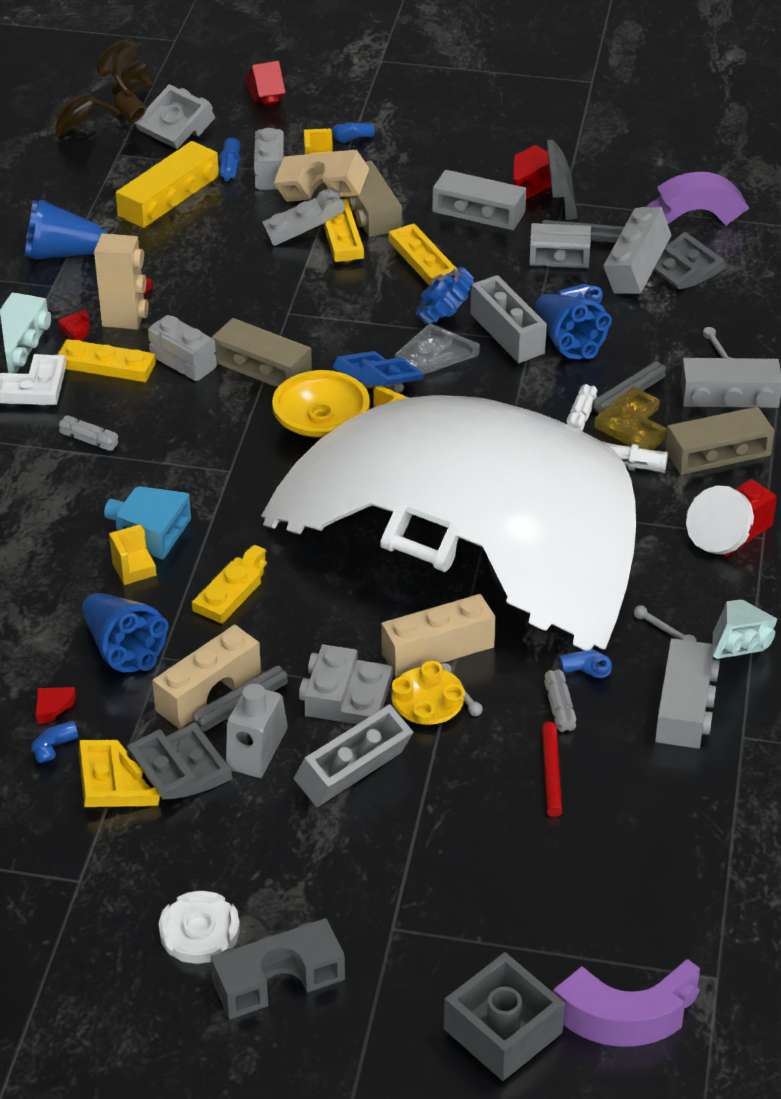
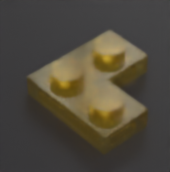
[594,386,667,450]

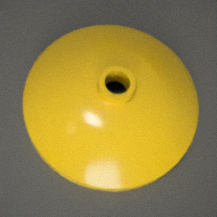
[272,370,370,438]

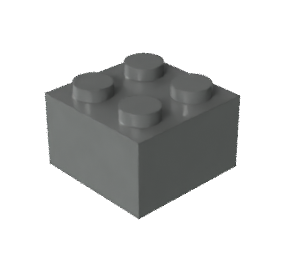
[444,952,565,1081]

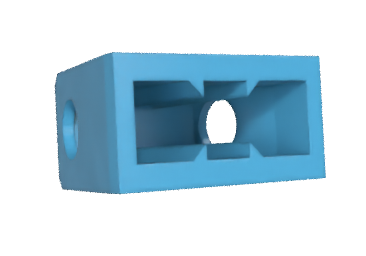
[104,486,191,560]

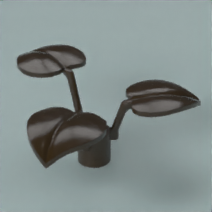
[55,38,153,138]

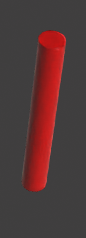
[542,722,562,817]

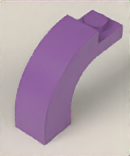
[647,172,749,225]
[553,959,700,1047]

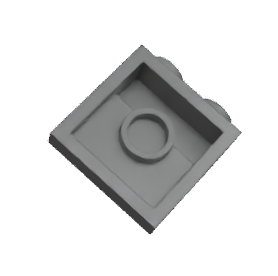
[134,84,215,149]
[299,644,393,724]

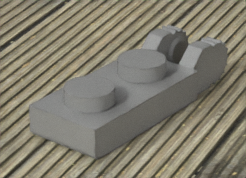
[263,188,345,245]

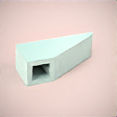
[0,292,51,374]
[713,600,778,659]

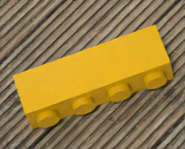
[116,141,219,228]

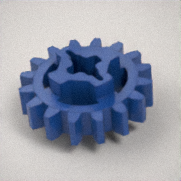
[416,267,474,325]

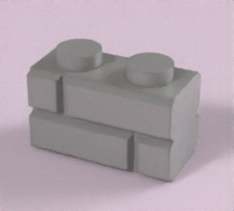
[254,128,284,190]
[529,223,591,268]
[148,315,217,381]

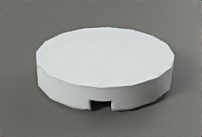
[686,486,754,554]
[159,891,240,964]

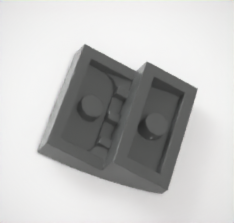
[547,140,577,220]
[653,232,726,289]
[127,722,233,799]

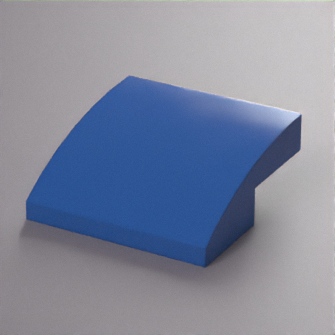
[333,351,424,386]

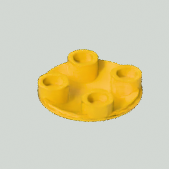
[391,661,465,725]

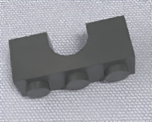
[210,918,345,1020]

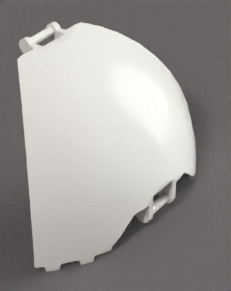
[261,395,636,651]

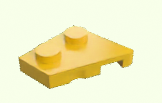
[78,740,160,807]

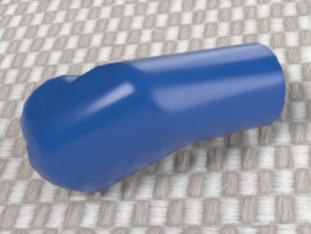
[332,123,375,143]
[556,284,603,303]
[558,649,612,678]
[31,721,78,763]

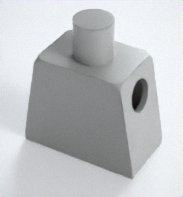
[226,684,288,778]

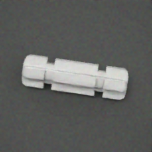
[566,384,597,431]

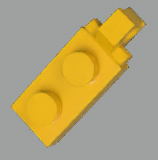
[192,545,267,624]

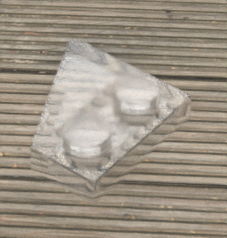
[395,323,480,374]

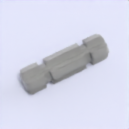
[59,415,119,451]
[544,669,577,732]

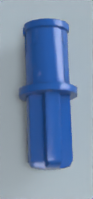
[219,138,241,181]

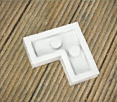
[0,354,66,405]

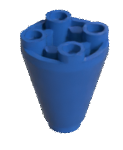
[24,200,107,259]
[535,293,612,359]
[82,593,169,672]

